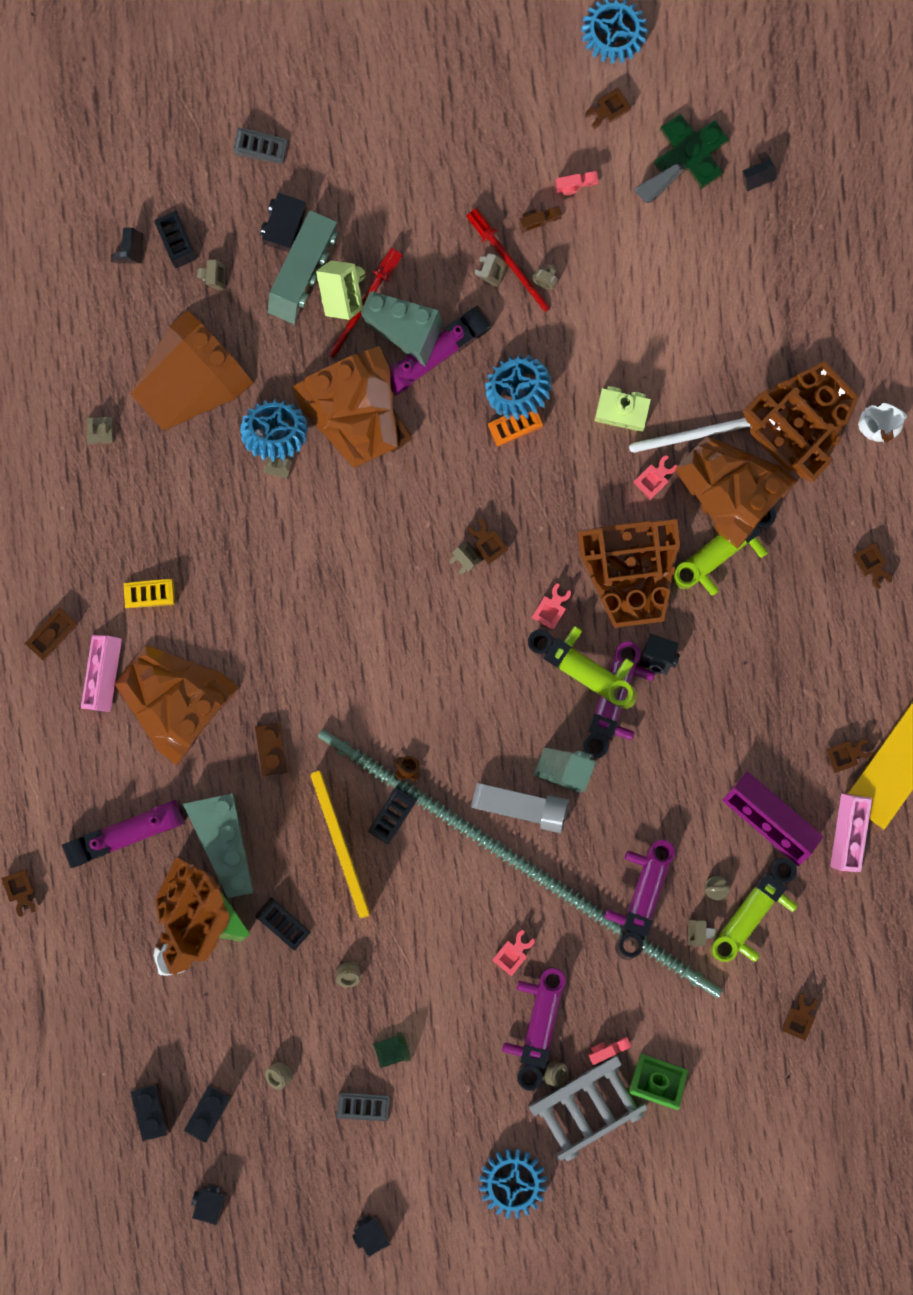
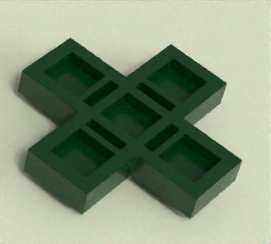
[654,114,729,189]

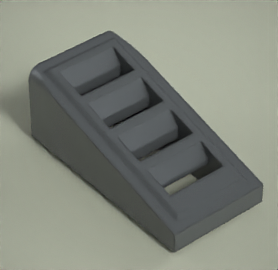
[233,128,288,164]
[634,163,686,203]
[337,1091,390,1122]

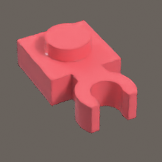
[555,171,599,196]
[633,455,677,500]
[532,583,571,631]
[492,930,535,976]
[588,1037,632,1065]

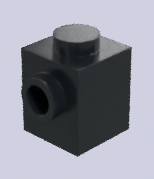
[639,633,680,675]
[191,1183,227,1225]
[352,1214,391,1257]

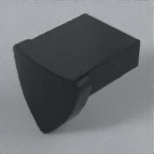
[742,152,776,191]
[110,227,143,264]

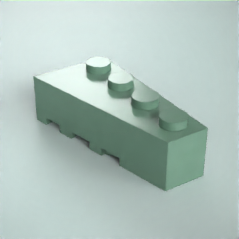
[268,210,339,325]
[533,748,596,793]
[183,793,255,898]

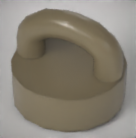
[532,264,558,290]
[704,875,730,901]
[336,962,361,987]
[542,1060,568,1088]
[265,1062,293,1090]

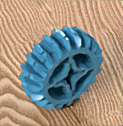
[581,0,648,64]
[485,354,552,420]
[240,399,308,462]
[479,1149,547,1218]

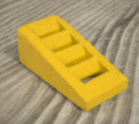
[124,579,175,608]

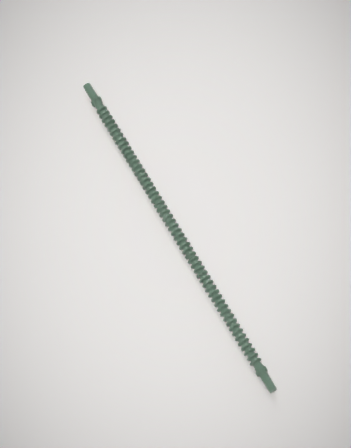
[318,729,723,999]

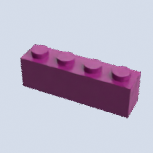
[722,771,824,866]

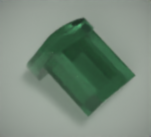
[373,1031,411,1068]

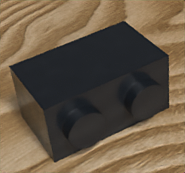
[260,193,307,253]
[130,1083,170,1142]
[183,1083,233,1143]

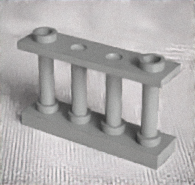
[528,1055,647,1162]

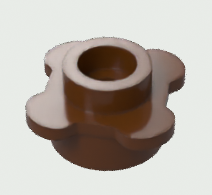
[395,756,420,781]

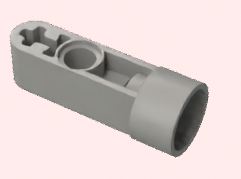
[471,783,569,834]

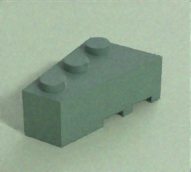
[361,291,444,367]

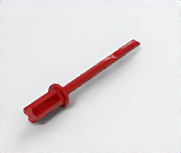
[466,207,550,312]
[329,247,403,357]

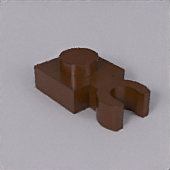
[585,88,631,129]
[519,206,562,233]
[467,518,508,565]
[852,542,892,590]
[825,739,873,773]
[2,870,37,917]
[781,993,818,1041]

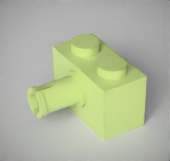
[316,260,366,320]
[594,386,651,432]

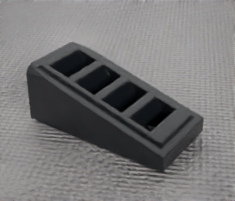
[154,211,197,268]
[368,786,417,845]
[255,897,311,951]

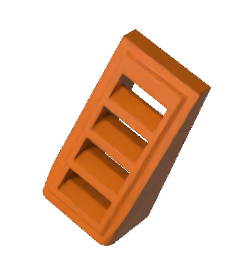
[487,412,543,447]

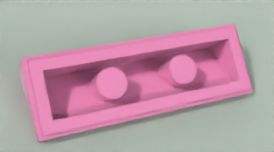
[81,634,122,712]
[830,794,872,872]

